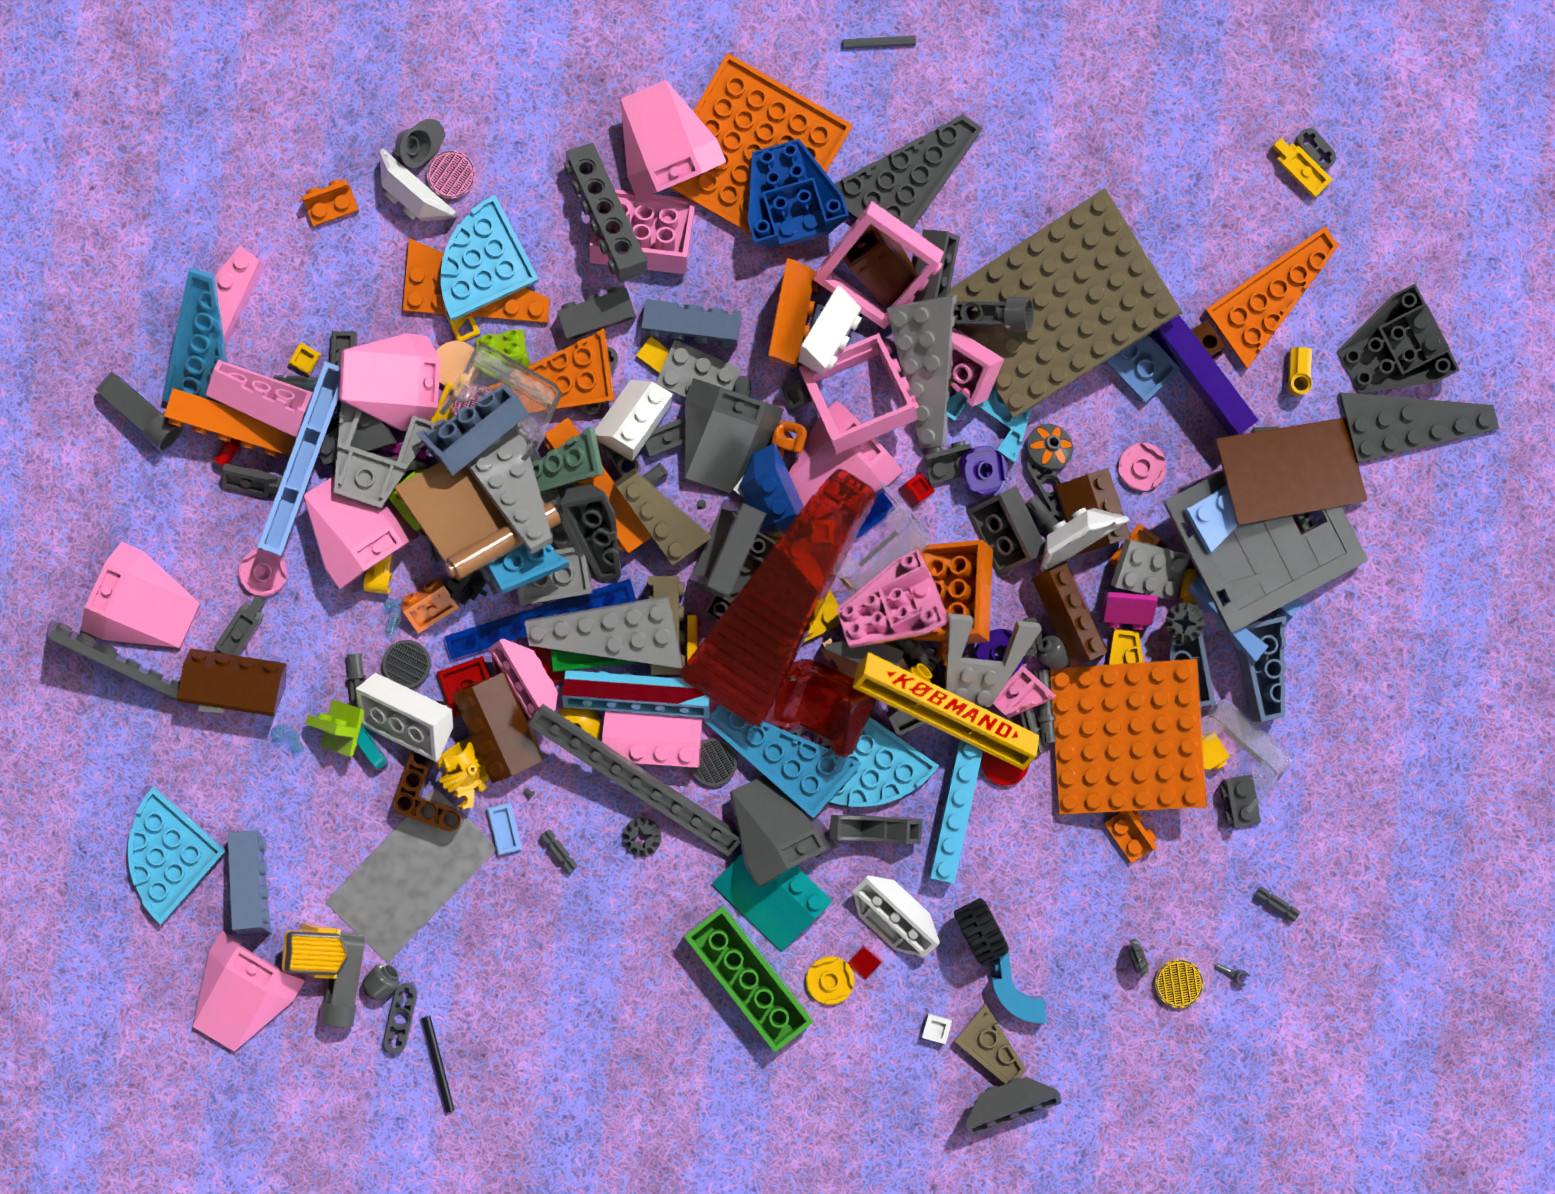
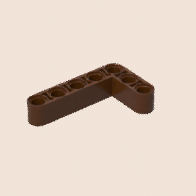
[393,700,464,831]

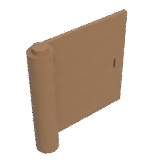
[394,462,561,580]

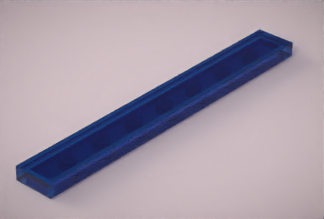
[444,579,637,659]

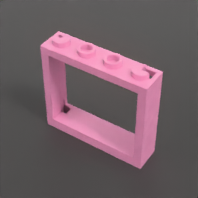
[813,201,944,329]
[798,333,919,454]

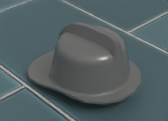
[393,119,445,168]

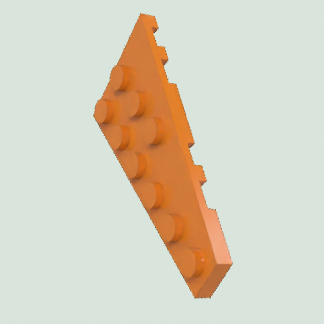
[1204,226,1339,369]
[403,238,550,323]
[487,328,615,414]

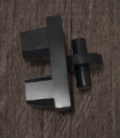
[446,566,489,605]

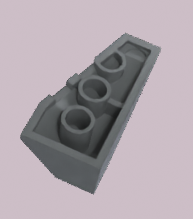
[560,483,622,582]

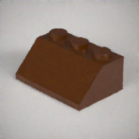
[1054,468,1131,555]

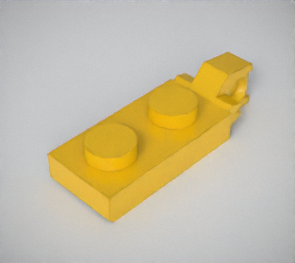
[1271,138,1332,198]

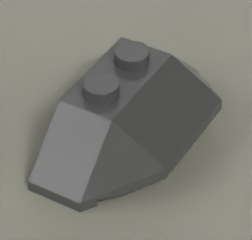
[965,1077,1062,1137]

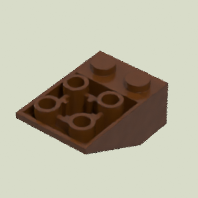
[843,224,918,307]

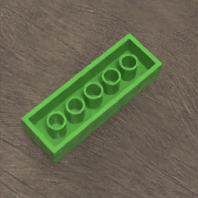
[684,904,814,1052]

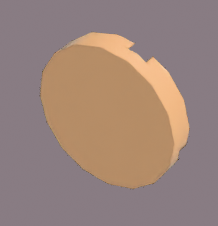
[436,340,481,388]

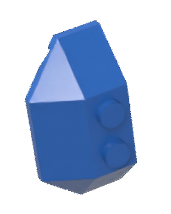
[739,443,815,542]

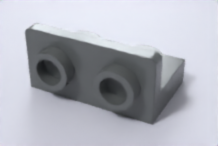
[923,440,972,485]
[1220,774,1261,828]

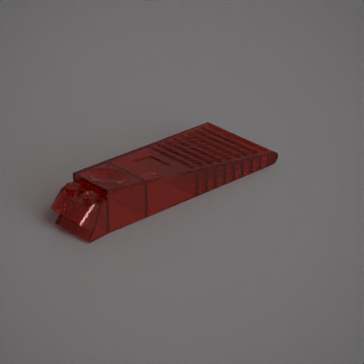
[679,469,876,728]

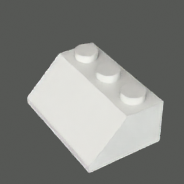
[798,286,862,376]
[595,380,673,461]

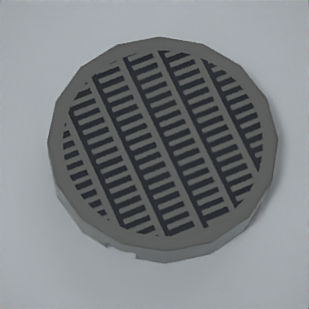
[382,640,432,688]
[690,738,738,786]

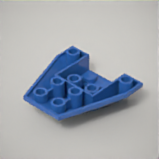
[748,139,849,249]

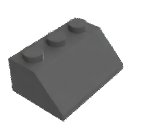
[966,486,1045,576]

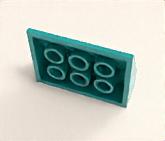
[712,852,833,951]

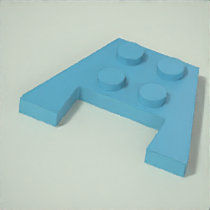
[946,385,1032,463]

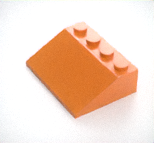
[768,258,818,368]
[910,540,993,644]

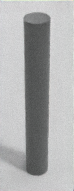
[843,35,916,49]

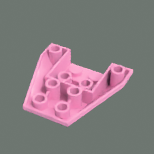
[621,80,726,199]
[339,333,440,431]
[789,400,903,520]
[303,475,419,590]
[81,542,201,648]
[837,549,948,648]
[193,930,306,1052]

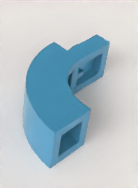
[991,953,1047,1023]

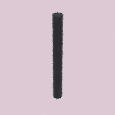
[421,1016,455,1113]

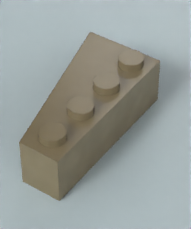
[614,469,712,565]
[648,576,686,675]

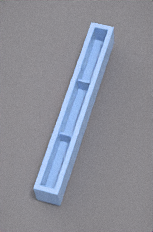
[258,361,341,555]

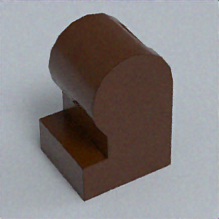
[1191,321,1225,359]

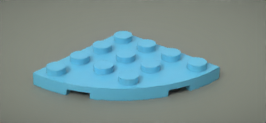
[441,195,539,322]
[829,709,939,807]
[128,786,227,925]

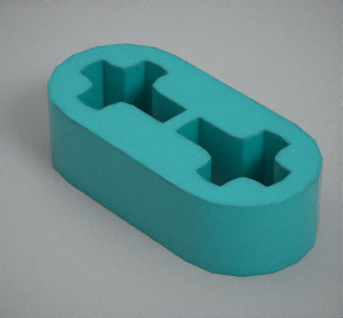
[357,725,389,770]

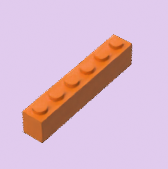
[164,388,301,461]
[544,417,653,554]

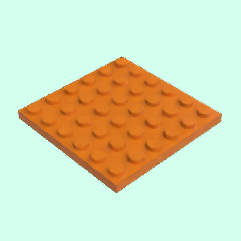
[669,53,853,252]
[1050,659,1207,815]

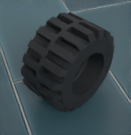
[954,898,1009,966]

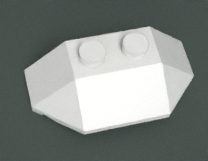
[379,148,458,221]
[1040,507,1130,573]
[852,875,940,958]

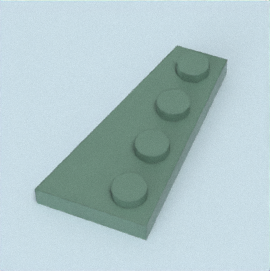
[532,427,604,493]

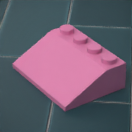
[590,189,695,275]
[602,711,703,767]

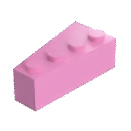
[215,245,264,348]
[949,327,1004,407]
[206,360,313,437]

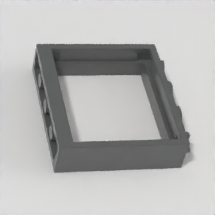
[689,499,766,597]

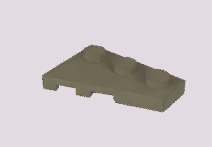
[954,1003,1026,1084]

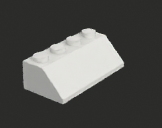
[356,673,453,762]

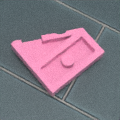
[993,665,1056,718]

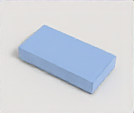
[487,802,522,855]

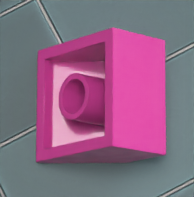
[1101,592,1158,630]

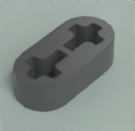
[1296,128,1336,170]

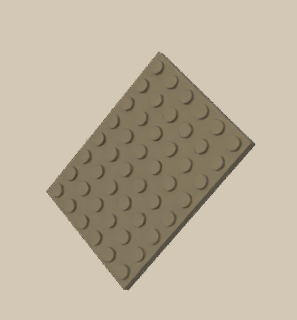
[949,188,1183,419]

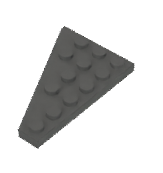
[835,114,982,229]

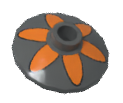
[1027,424,1074,470]

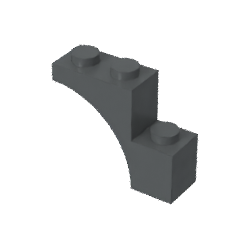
[830,814,922,844]

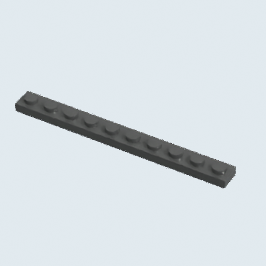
[528,703,740,856]

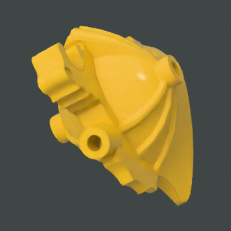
[436,737,489,809]

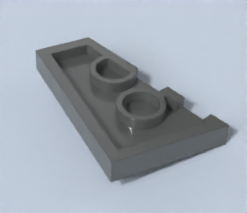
[318,412,398,466]

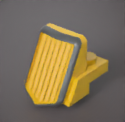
[282,923,349,979]

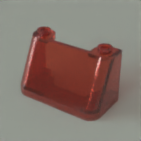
[769,659,876,757]

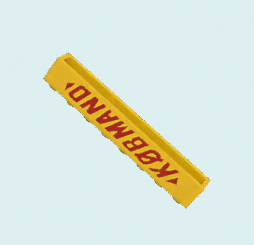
[853,652,1039,770]

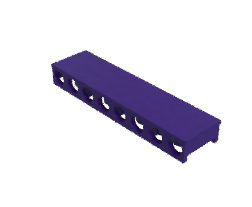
[1152,315,1259,436]

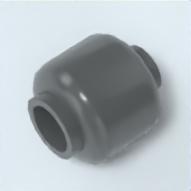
[1036,634,1070,670]
[363,964,399,1001]

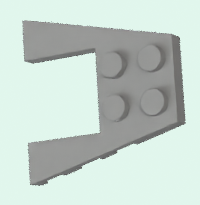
[334,401,436,509]
[943,613,1042,707]

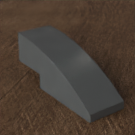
[825,641,904,666]

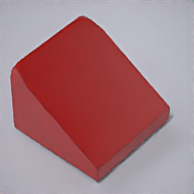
[898,472,935,508]
[848,945,882,979]

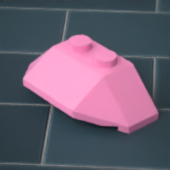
[488,639,558,733]

